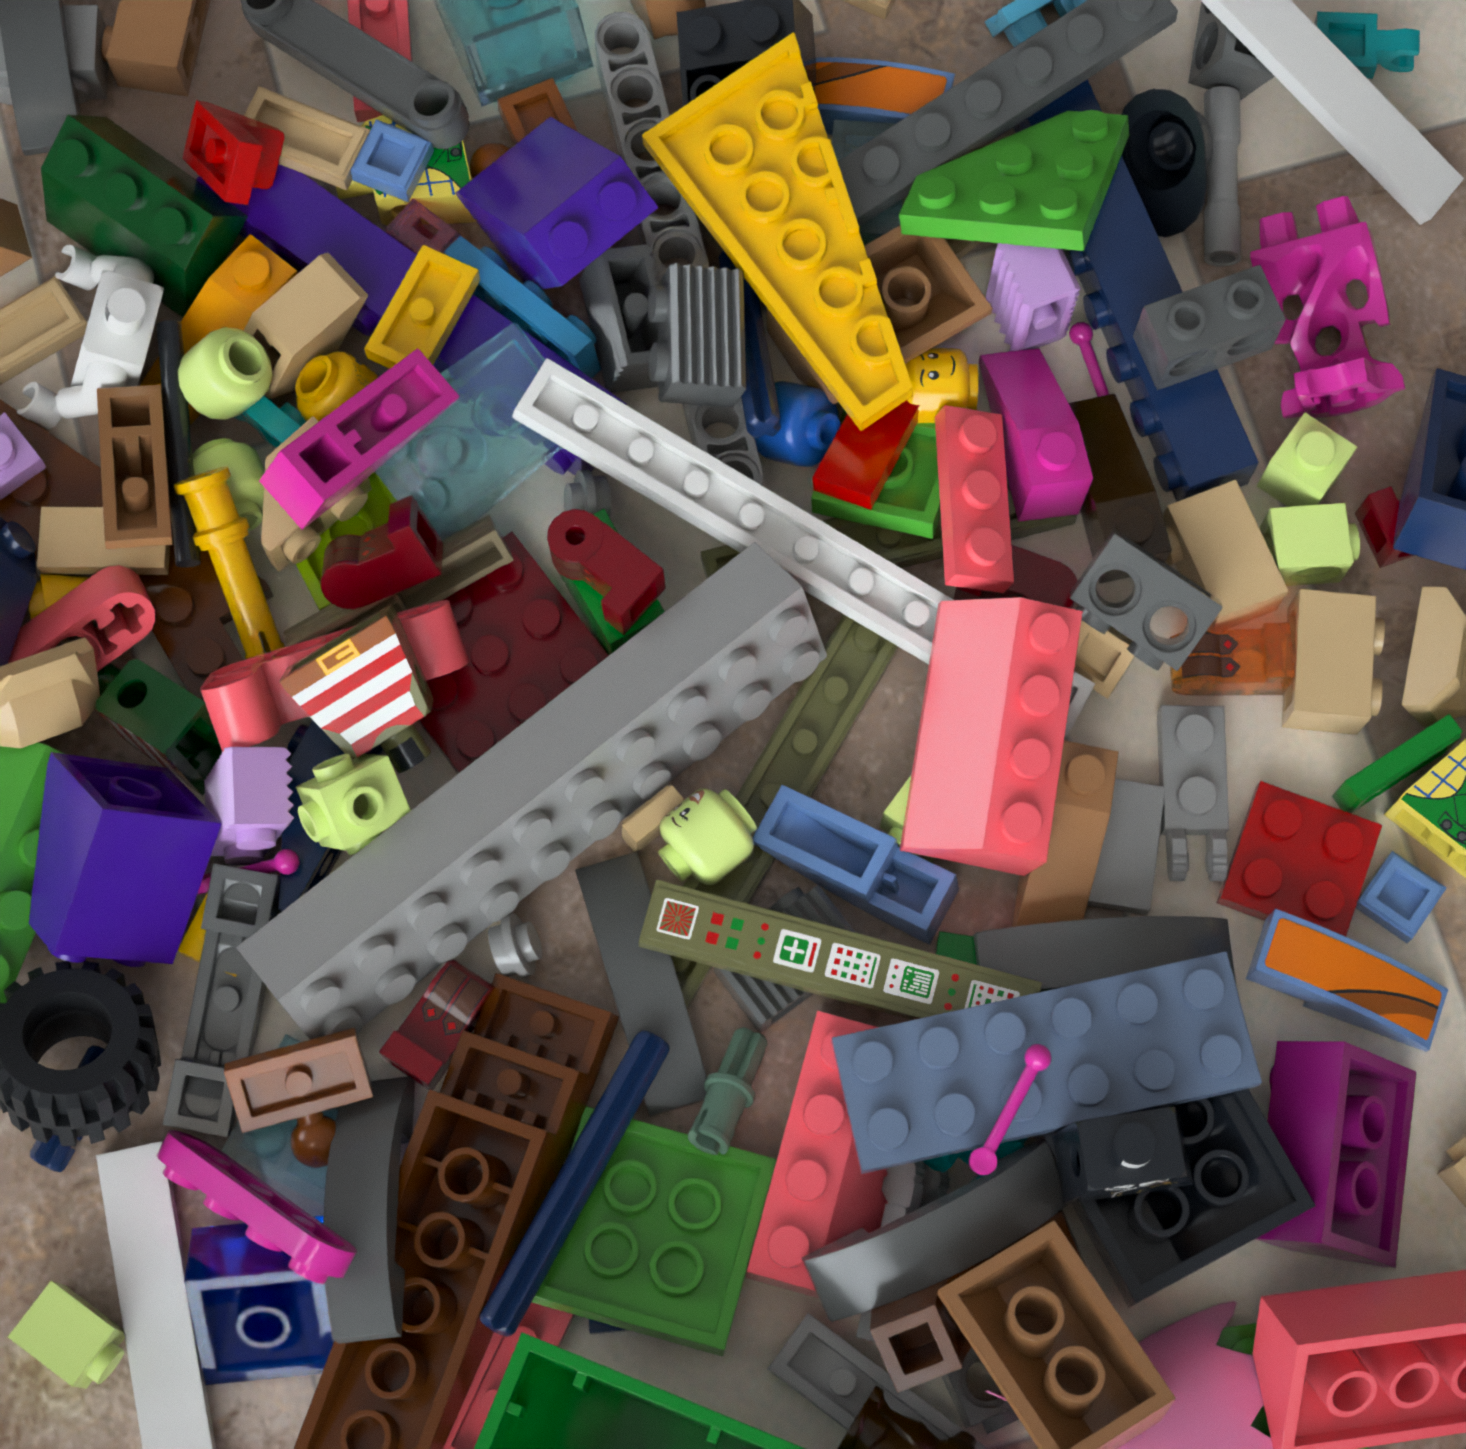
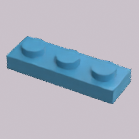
[444,235,601,378]

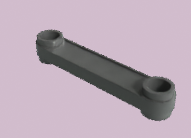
[240,0,470,149]

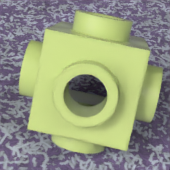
[296,754,411,855]

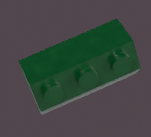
[41,114,248,317]

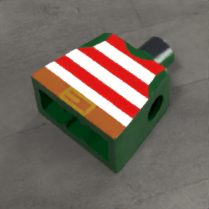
[94,658,222,796]

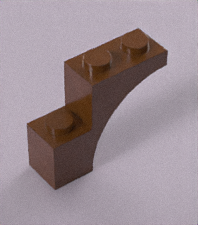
[870,1209,1086,1393]

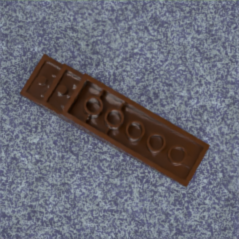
[294,973,619,1449]

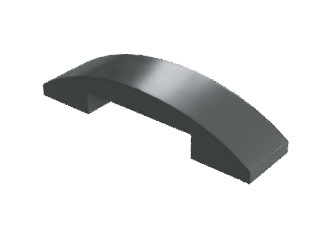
[0,0,81,156]
[575,852,707,1117]
[163,864,280,1137]
[973,916,1236,992]
[323,1076,415,1344]
[802,1138,1067,1322]

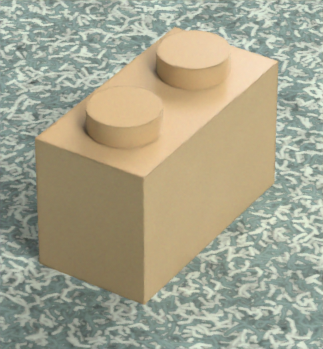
[1163,480,1289,634]
[1282,589,1385,735]

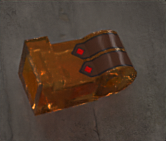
[1169,622,1295,696]

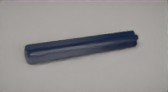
[718,250,781,438]

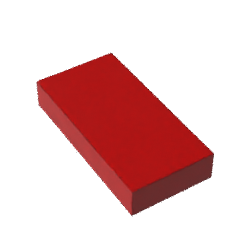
[812,400,920,510]

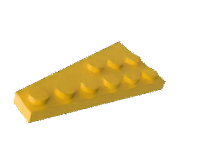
[642,32,913,431]

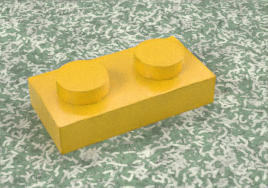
[364,245,480,369]

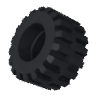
[0,961,161,1146]

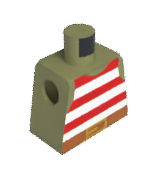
[279,604,434,773]

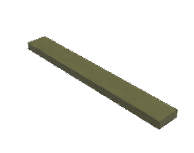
[670,615,899,1010]

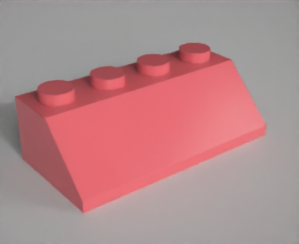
[900,597,1083,876]
[746,1011,888,1298]
[1252,1270,1466,1449]

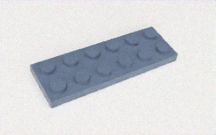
[831,951,1262,1174]

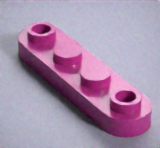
[156,1130,357,1284]

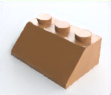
[766,226,993,405]
[937,1220,1176,1449]

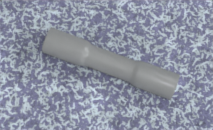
[1204,86,1241,266]

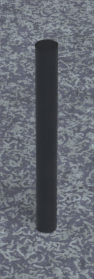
[156,320,201,568]

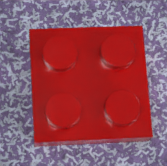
[1216,781,1382,937]

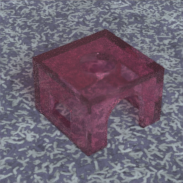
[385,198,460,254]

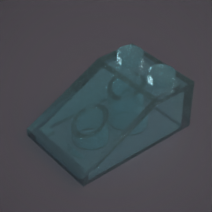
[433,0,594,107]
[375,323,563,541]

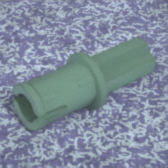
[688,1027,768,1155]

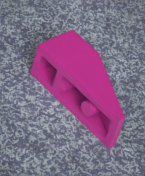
[259,348,460,530]
[978,348,1093,522]

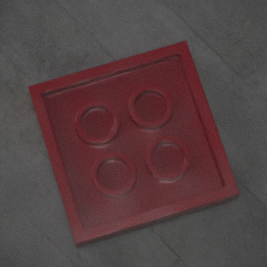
[418,531,609,774]

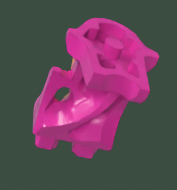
[1250,196,1406,419]

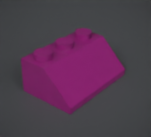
[1256,1041,1417,1268]

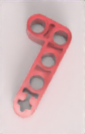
[8,565,155,672]
[200,600,469,752]

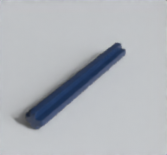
[480,1030,670,1337]

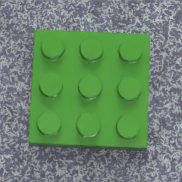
[531,1106,777,1357]

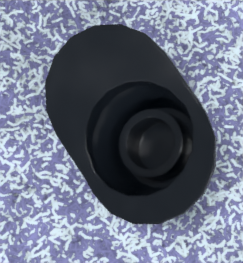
[1121,88,1213,237]

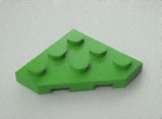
[899,110,1129,251]

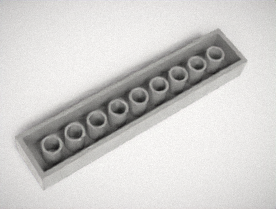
[236,542,827,1040]

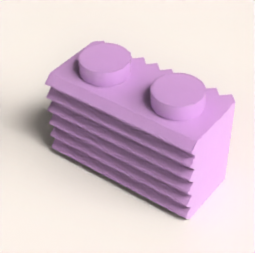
[985,243,1081,352]
[204,747,294,865]

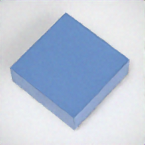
[350,119,434,202]
[1356,851,1446,943]

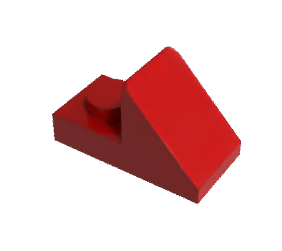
[182,100,285,205]

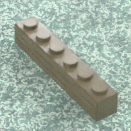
[283,514,514,646]

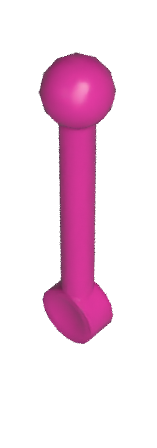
[1069,322,1128,423]
[197,849,300,894]
[969,1044,1052,1175]

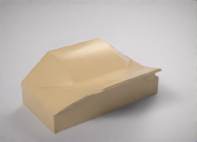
[1402,587,1466,727]
[0,637,100,749]

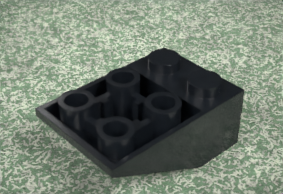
[676,0,816,107]

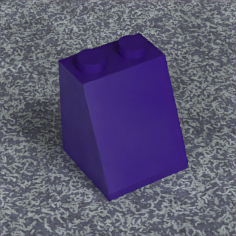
[455,117,659,289]
[29,752,222,967]

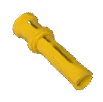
[174,466,285,659]

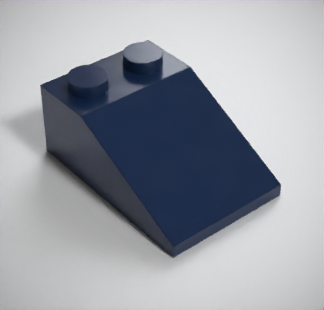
[1393,368,1466,570]

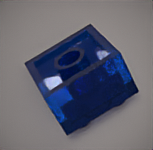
[184,1215,334,1385]

